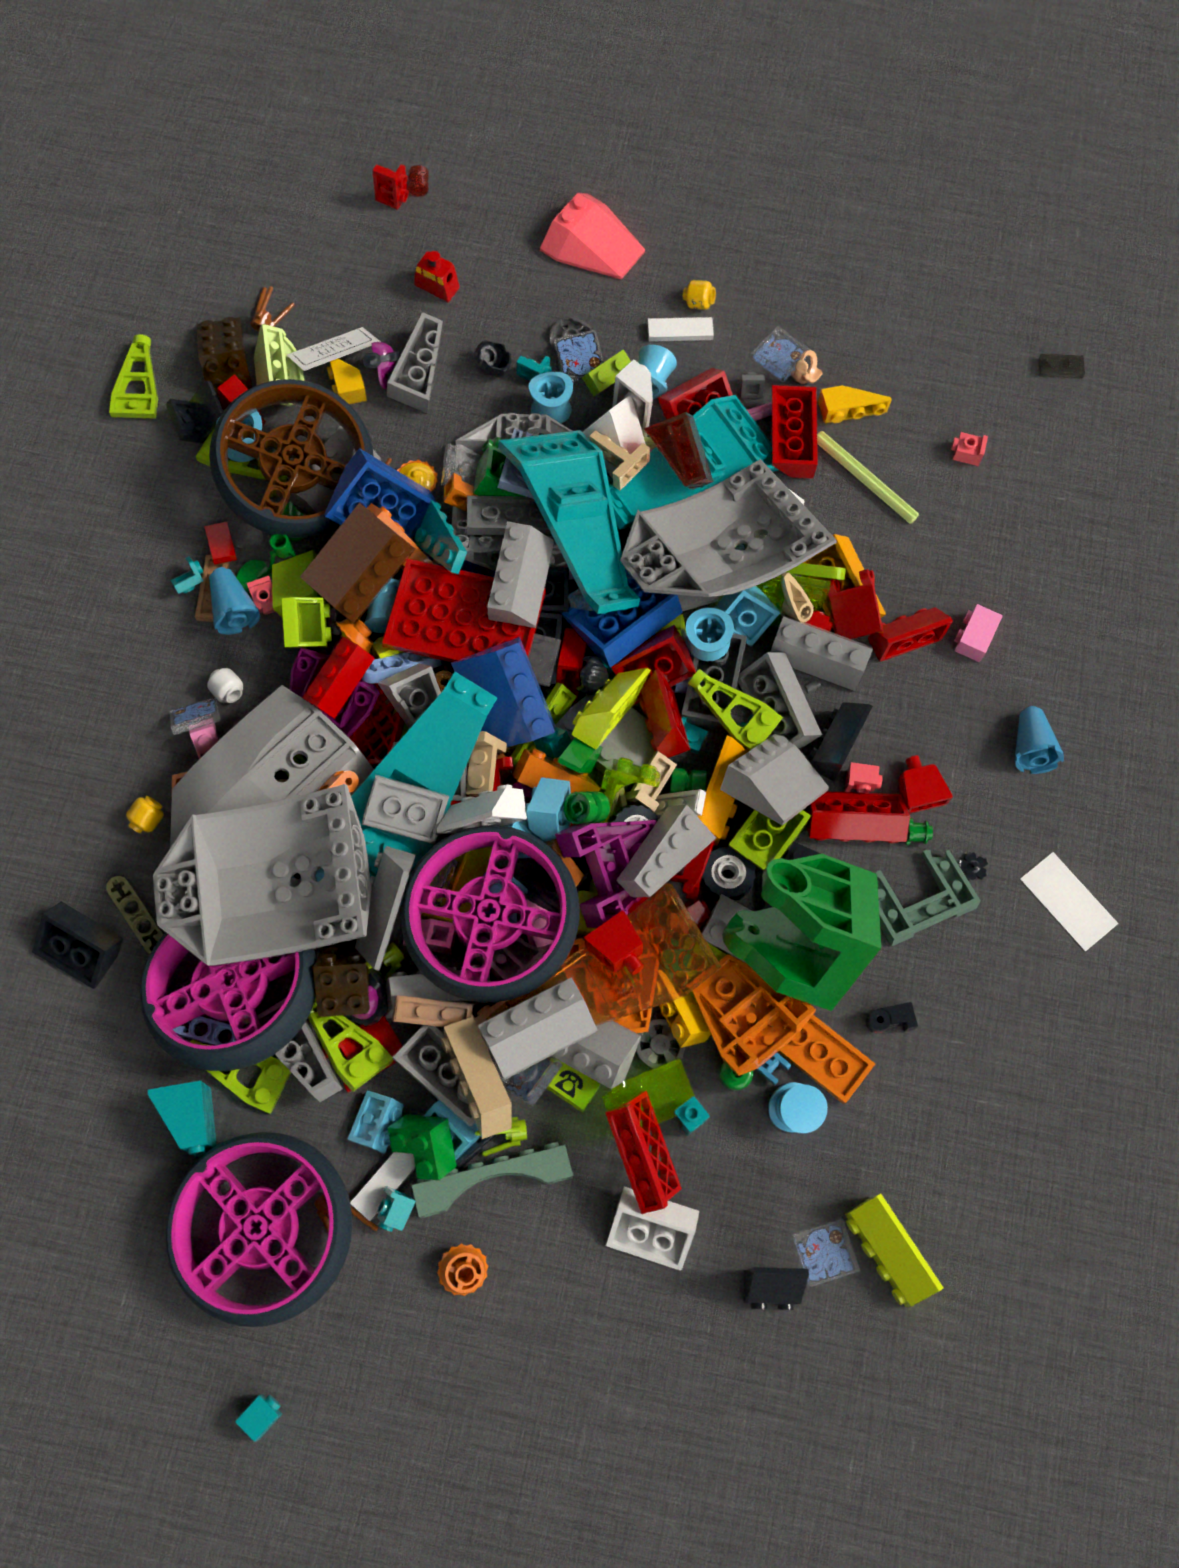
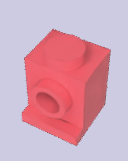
[951,432,988,466]
[247,576,275,615]
[845,762,882,793]

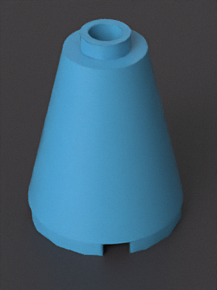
[209,567,261,635]
[1014,706,1064,774]

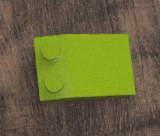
[728,810,811,871]

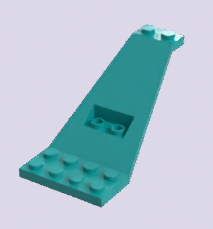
[609,395,779,530]
[498,430,640,614]
[351,672,497,902]

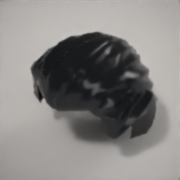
[473,340,512,378]
[576,655,608,695]

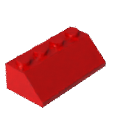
[772,385,818,479]
[806,791,910,843]

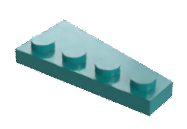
[415,500,467,574]

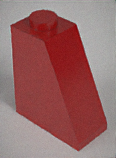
[556,628,587,703]

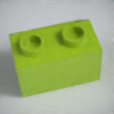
[281,597,332,648]

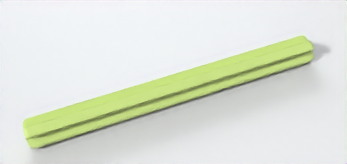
[817,431,919,523]

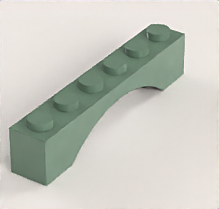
[412,1142,573,1219]

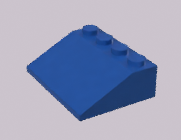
[324,448,437,539]
[562,569,683,668]
[451,637,555,747]

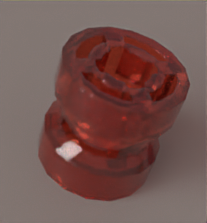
[408,165,429,197]

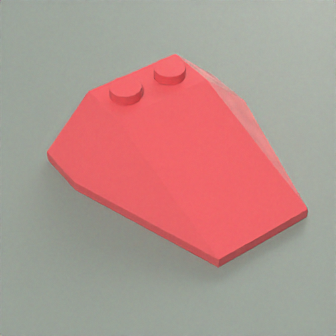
[540,193,645,280]

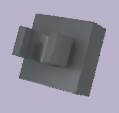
[740,372,765,398]

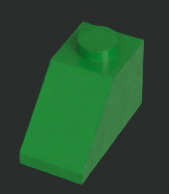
[557,737,603,773]

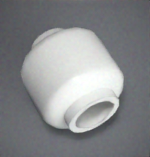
[207,668,243,703]

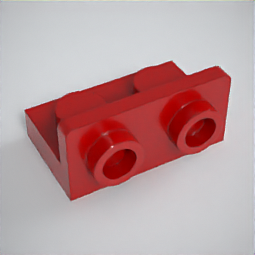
[372,164,409,210]

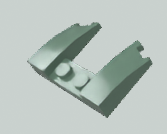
[876,850,981,947]

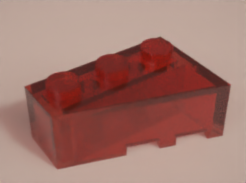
[644,412,714,490]

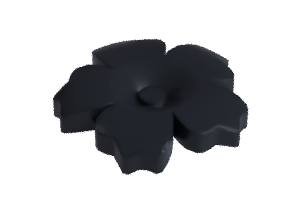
[959,852,988,881]

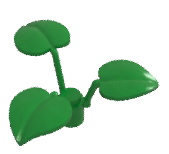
[236,502,304,596]

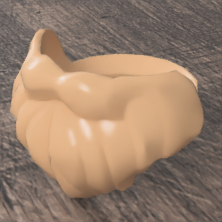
[790,350,823,384]

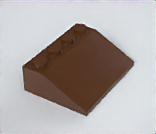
[300,502,416,623]

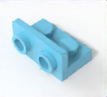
[347,1090,404,1154]

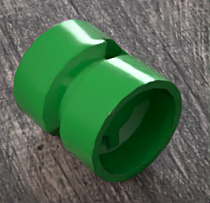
[669,768,706,793]
[563,791,610,824]

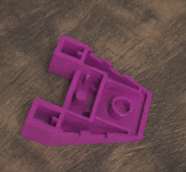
[555,820,657,928]

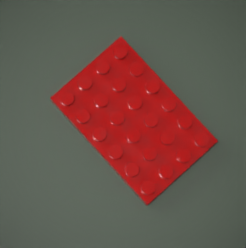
[382,559,546,662]

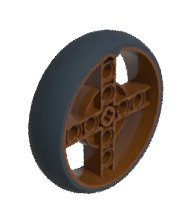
[209,379,374,538]

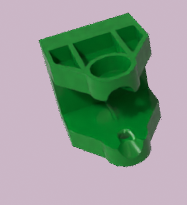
[722,854,881,1011]

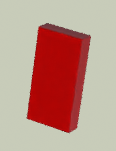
[204,522,237,565]

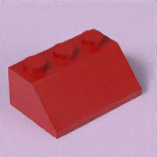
[657,368,733,430]
[868,607,953,662]
[611,625,696,705]
[302,637,375,719]
[640,669,691,758]

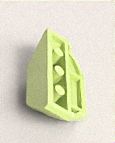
[253,324,304,406]

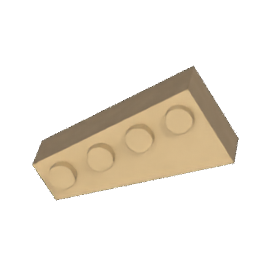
[441,1017,512,1139]

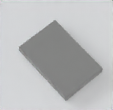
[361,775,449,844]

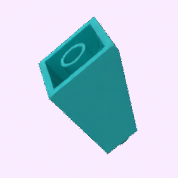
[148,1081,217,1158]

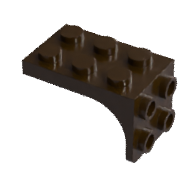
[197,317,252,395]
[313,939,370,1017]

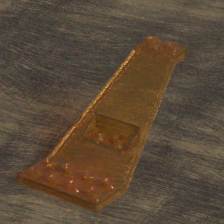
[486,883,721,1026]

